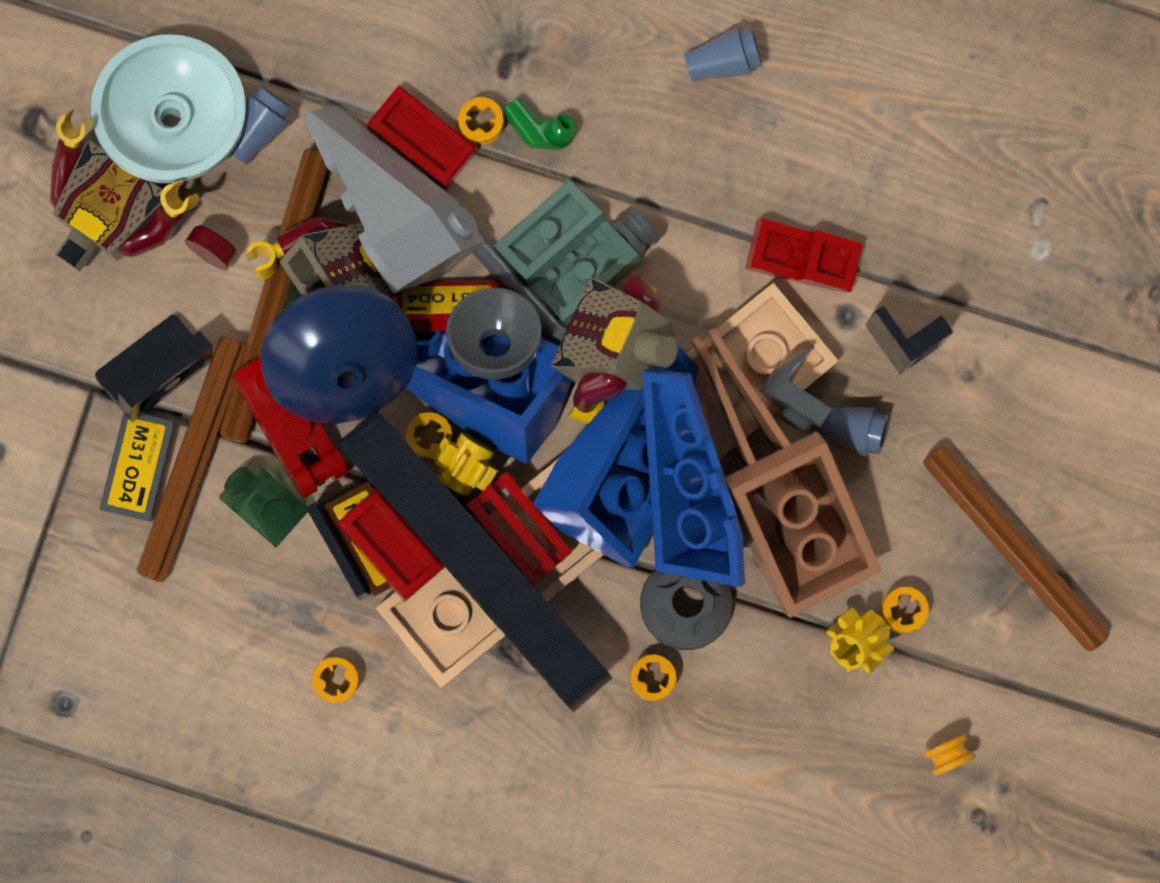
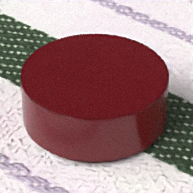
[185,225,237,270]

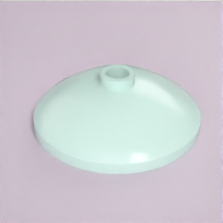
[91,34,246,183]

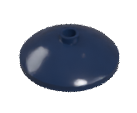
[260,285,417,424]

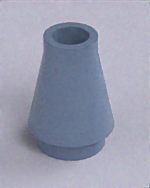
[684,26,763,82]
[231,86,293,165]
[810,407,888,457]

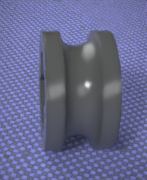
[611,206,660,257]

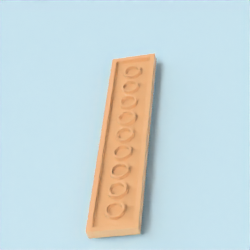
[376,283,839,689]

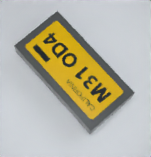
[100,412,176,522]

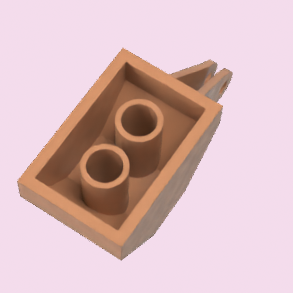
[691,328,882,618]

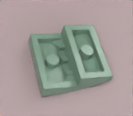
[494,179,642,327]

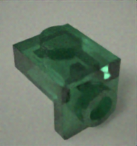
[219,460,308,548]

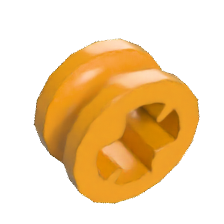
[458,97,504,147]
[406,412,453,460]
[881,587,929,634]
[630,654,677,702]
[312,657,359,704]
[923,733,976,776]

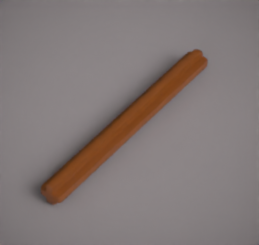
[220,148,328,443]

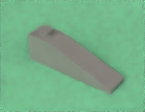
[304,105,485,294]

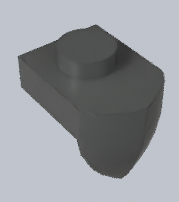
[759,348,832,434]

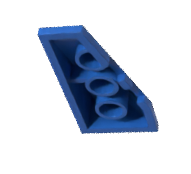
[404,331,572,464]
[533,343,699,568]
[642,369,745,587]

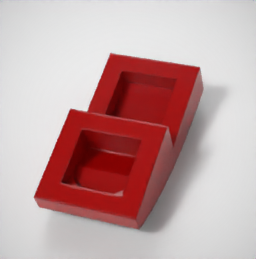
[745,218,863,293]

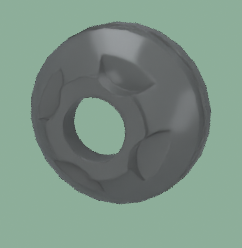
[446,288,542,379]
[640,569,733,650]

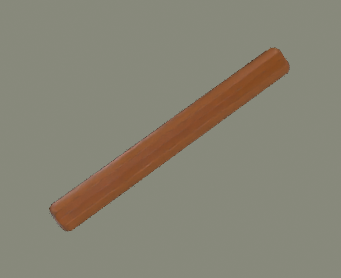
[137,336,246,582]
[923,445,1109,652]

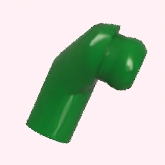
[502,97,577,150]

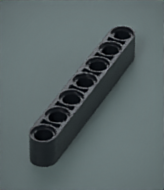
[337,409,612,713]

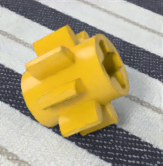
[432,432,498,497]
[827,607,894,674]

